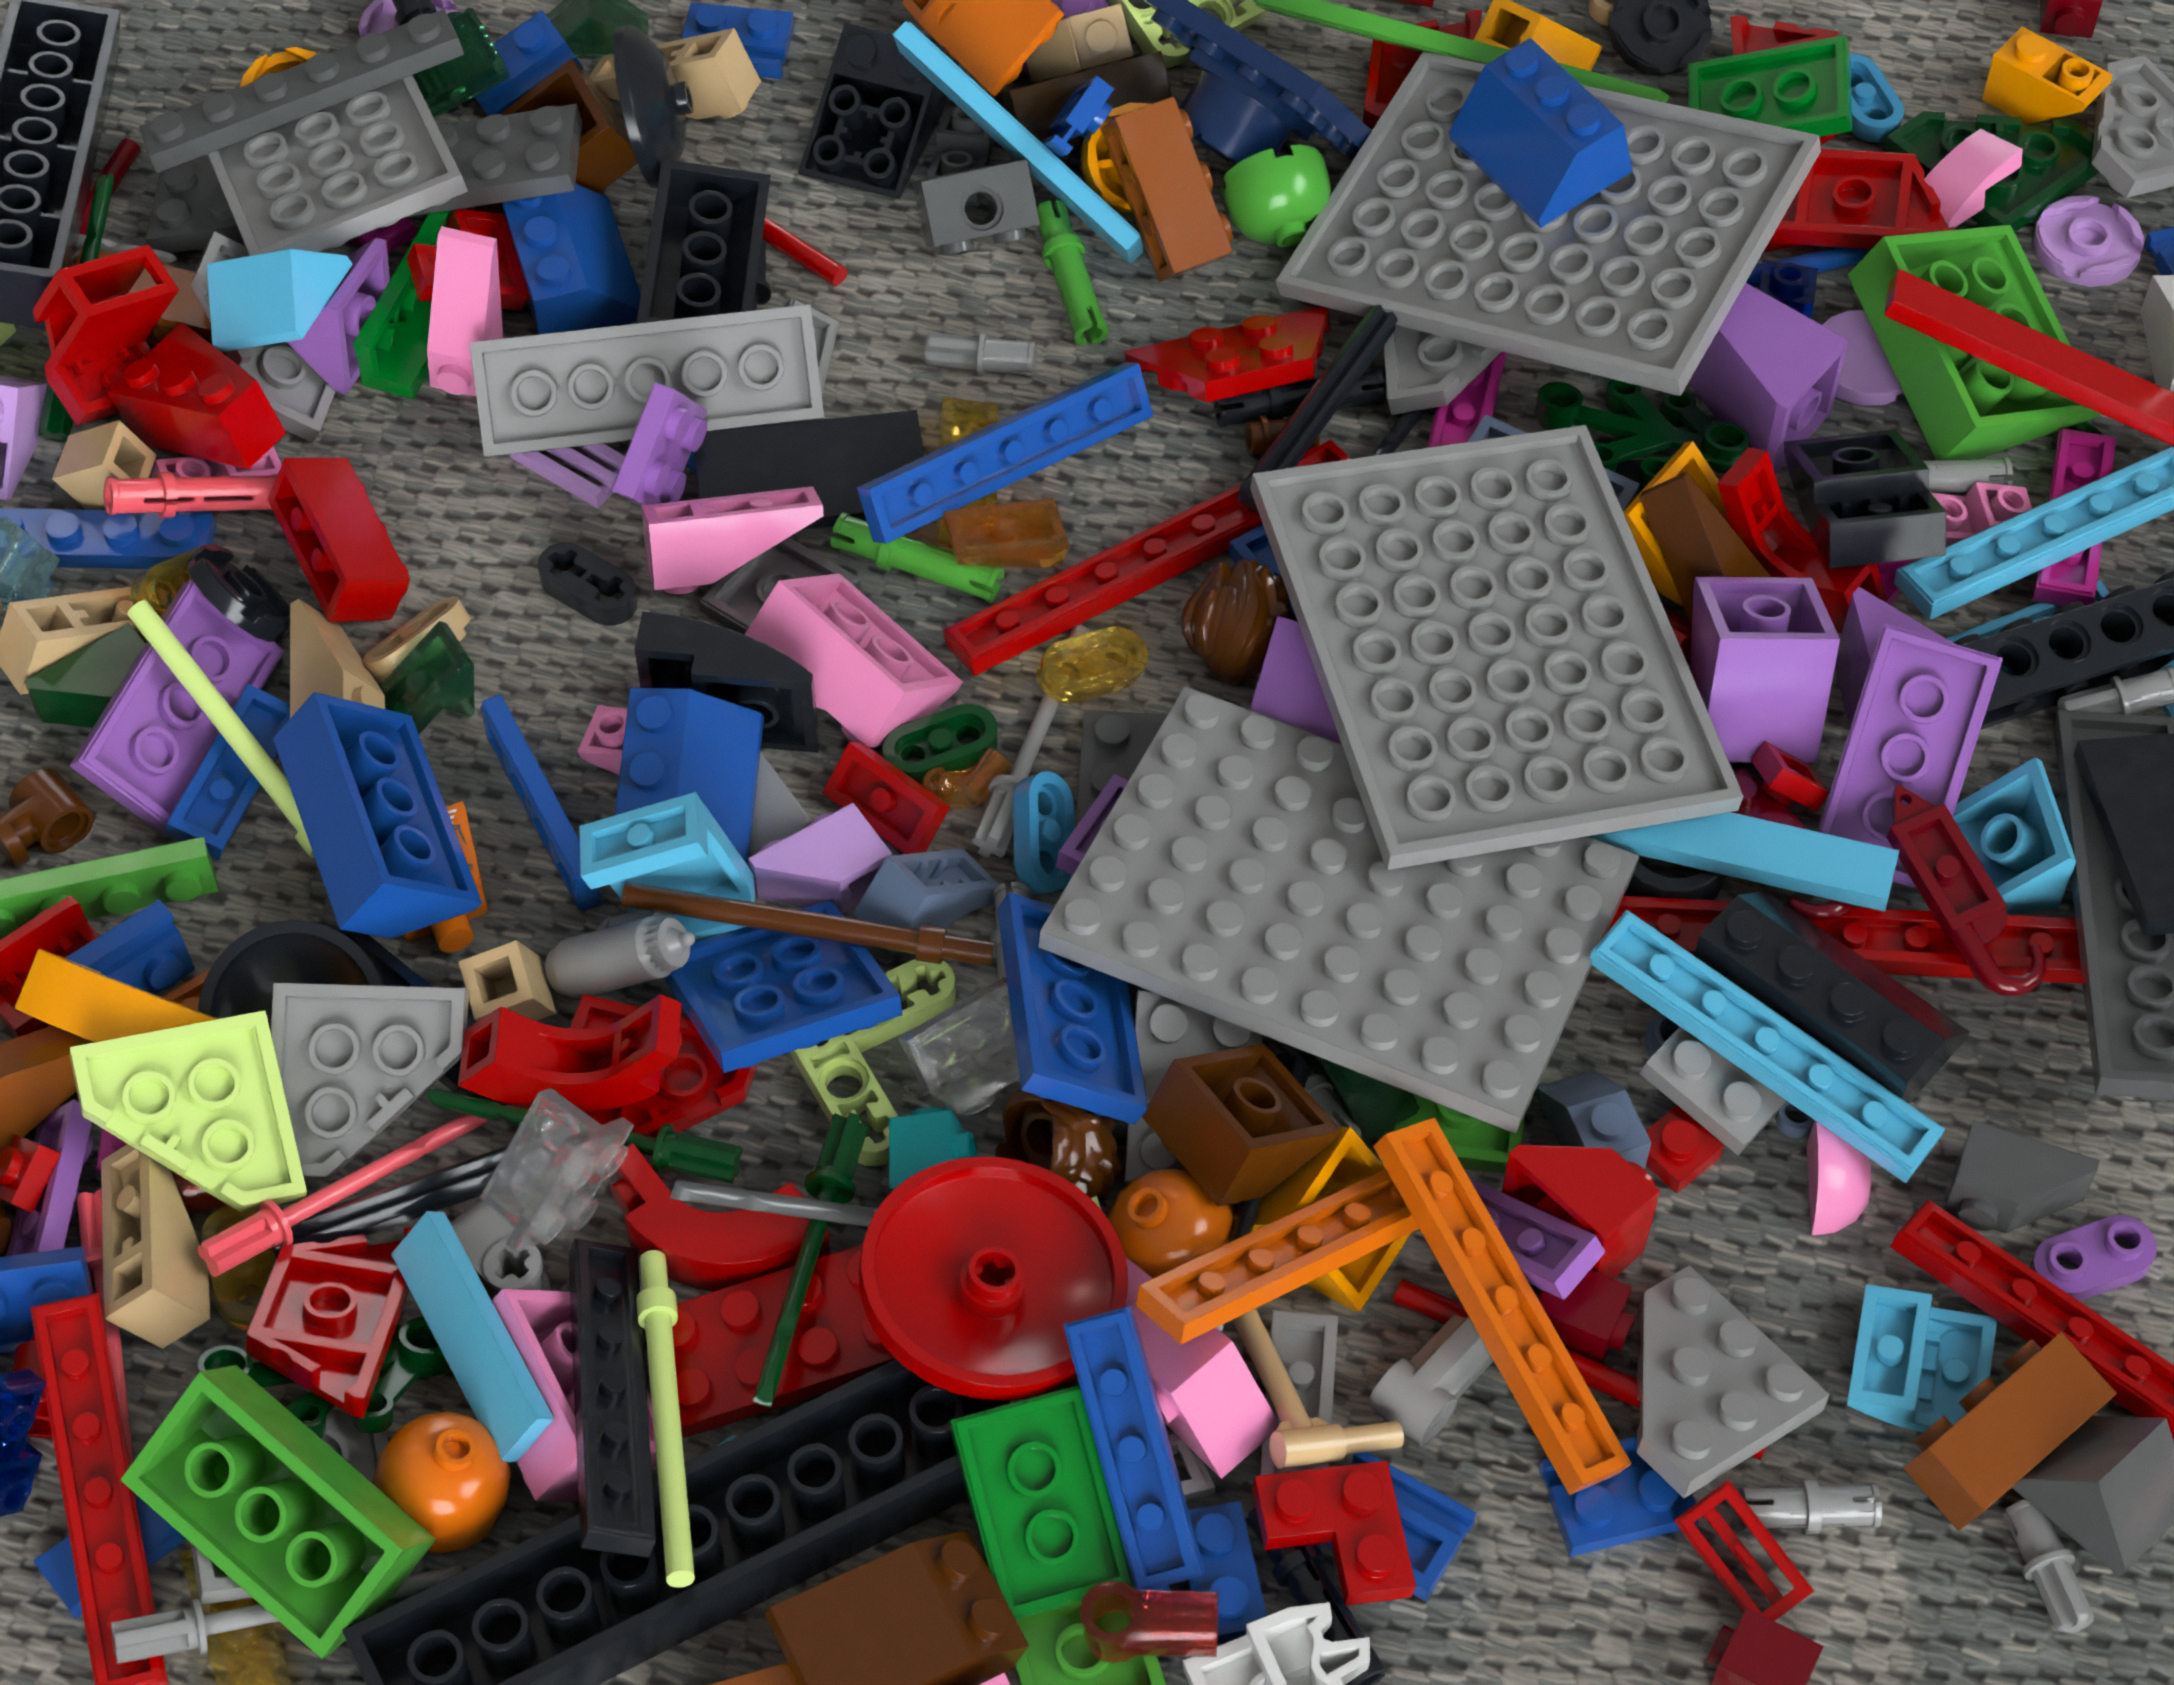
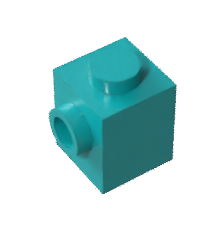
[889,1107,978,1192]

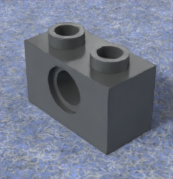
[912,159,1040,255]

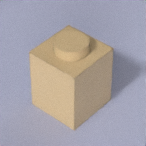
[52,420,157,510]
[458,940,557,1021]

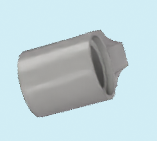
[1368,1314,1494,1447]

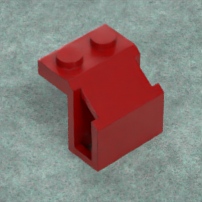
[32,244,179,426]

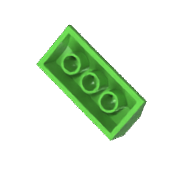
[120,1365,436,1659]

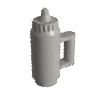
[545,909,695,999]

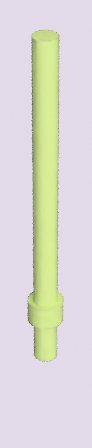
[127,600,315,858]
[636,1250,695,1588]

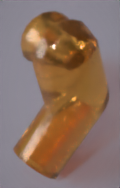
[922,747,1012,809]

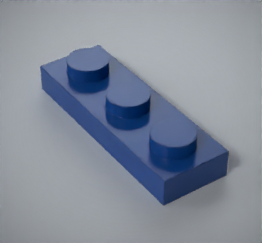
[164,684,290,860]

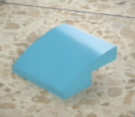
[1847,1284,1997,1432]

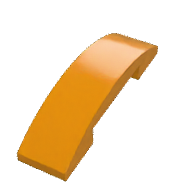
[14,949,222,1042]

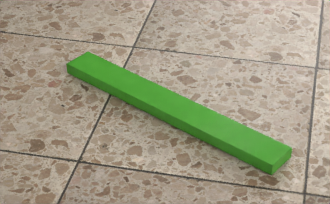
[1253,0,1669,103]

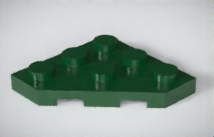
[1883,111,2100,233]

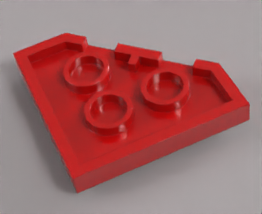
[526,994,759,1180]

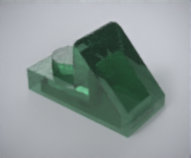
[379,621,475,734]

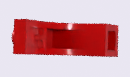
[1717,447,1888,634]
[458,994,682,1112]
[610,1143,830,1292]

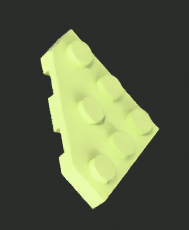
[69,1010,307,1213]

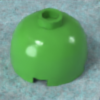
[1220,144,1331,248]

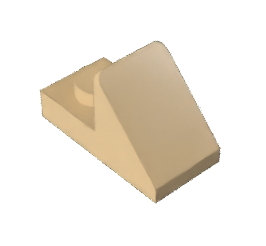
[1026,3,1134,82]

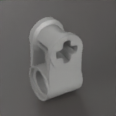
[450,1196,552,1301]

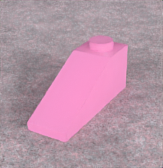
[427,226,503,396]
[641,486,824,594]

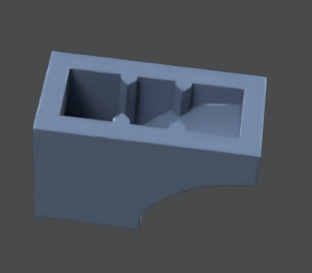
[853,848,999,953]

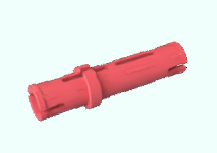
[103,472,278,518]

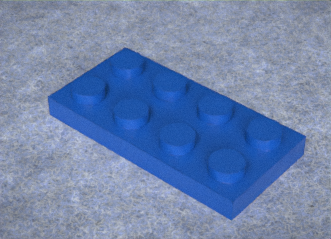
[997,892,1148,1125]

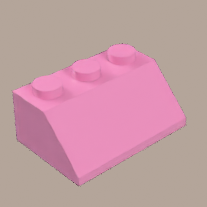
[745,573,963,748]
[492,1289,657,1501]

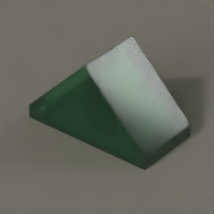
[546,0,649,59]

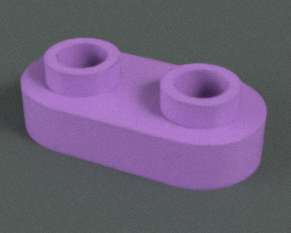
[2029,1215,2157,1301]

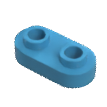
[1850,53,1904,143]
[1013,771,1075,895]

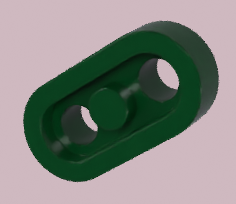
[883,704,998,785]

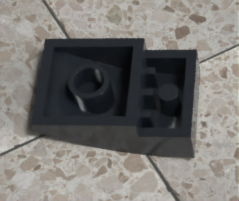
[1784,429,1946,569]
[635,611,819,753]

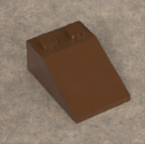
[474,58,638,214]
[765,1530,1029,1685]

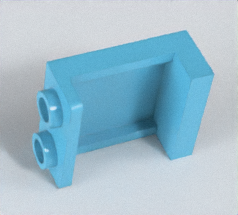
[579,792,755,941]

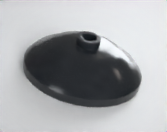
[613,25,694,189]
[198,920,385,1032]

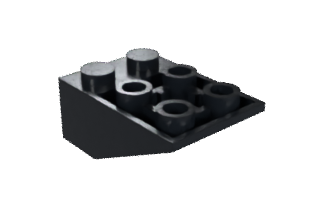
[798,22,953,200]

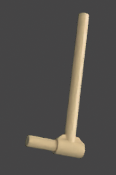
[1232,1308,1404,1469]

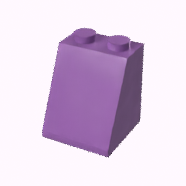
[1688,283,1849,475]
[1690,577,1840,765]

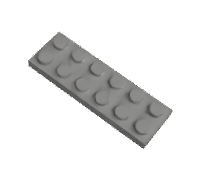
[469,304,825,457]

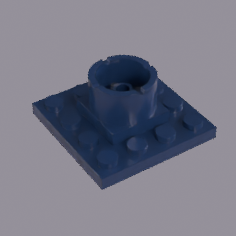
[1144,0,1372,166]

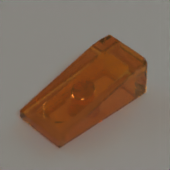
[943,498,1069,568]

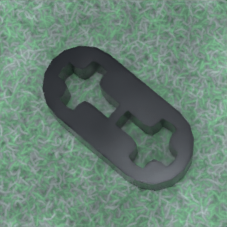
[538,542,637,626]

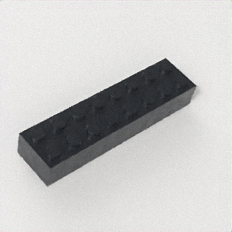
[0,0,121,329]

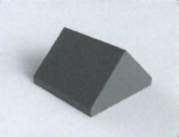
[2012,1416,2174,1577]

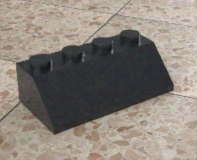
[636,159,771,324]
[1694,890,1970,1104]

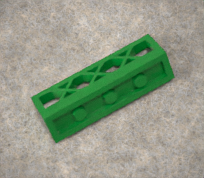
[353,208,464,399]

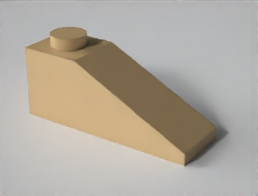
[589,28,761,120]
[0,582,176,695]
[290,599,385,718]
[101,1144,210,1349]

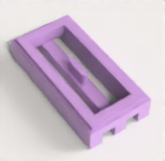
[510,444,625,509]

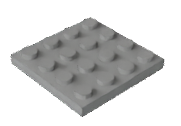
[208,75,468,256]

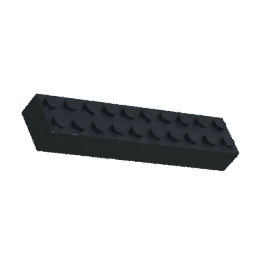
[342,1359,1011,1685]

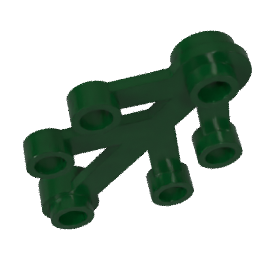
[1535,379,1752,489]
[197,1317,451,1438]

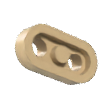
[362,596,471,686]

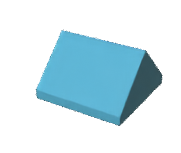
[207,249,353,352]
[1953,757,2076,914]

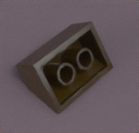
[988,51,1172,145]

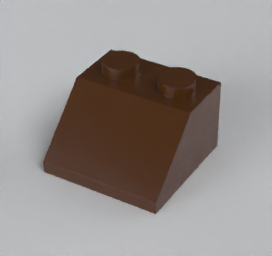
[1142,1043,1341,1207]

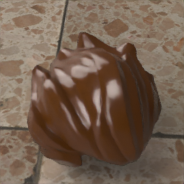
[1181,559,1297,685]
[995,1089,1123,1201]

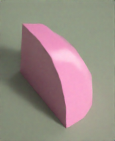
[1806,1120,1872,1235]

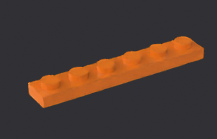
[1373,1117,1632,1495]
[1136,1169,1419,1345]

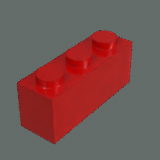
[267,458,410,622]

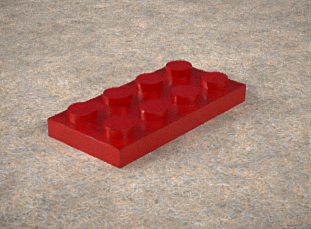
[644,1244,895,1438]

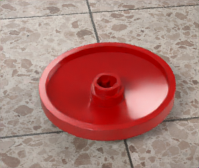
[858,1156,1128,1401]

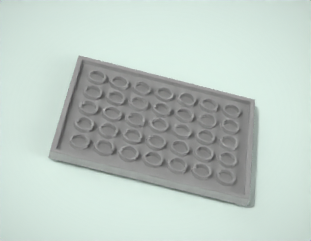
[1276,51,1821,396]
[1250,425,1744,870]
[1038,686,1639,1134]

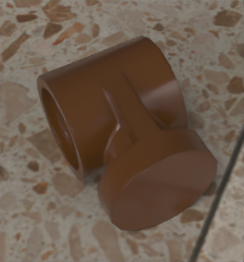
[0,768,94,869]

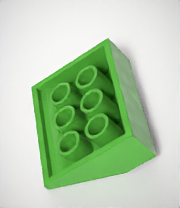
[1848,225,2100,460]

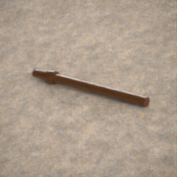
[622,882,995,966]

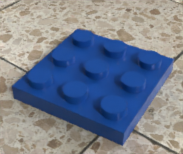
[664,899,902,1073]

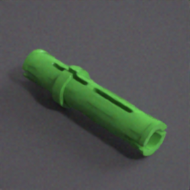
[1037,200,1109,346]
[830,512,1004,603]

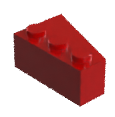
[107,322,286,469]

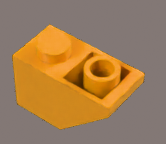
[1474,0,1603,71]
[1982,26,2113,125]

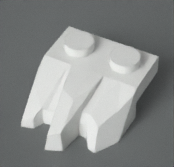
[1182,1602,1370,1685]

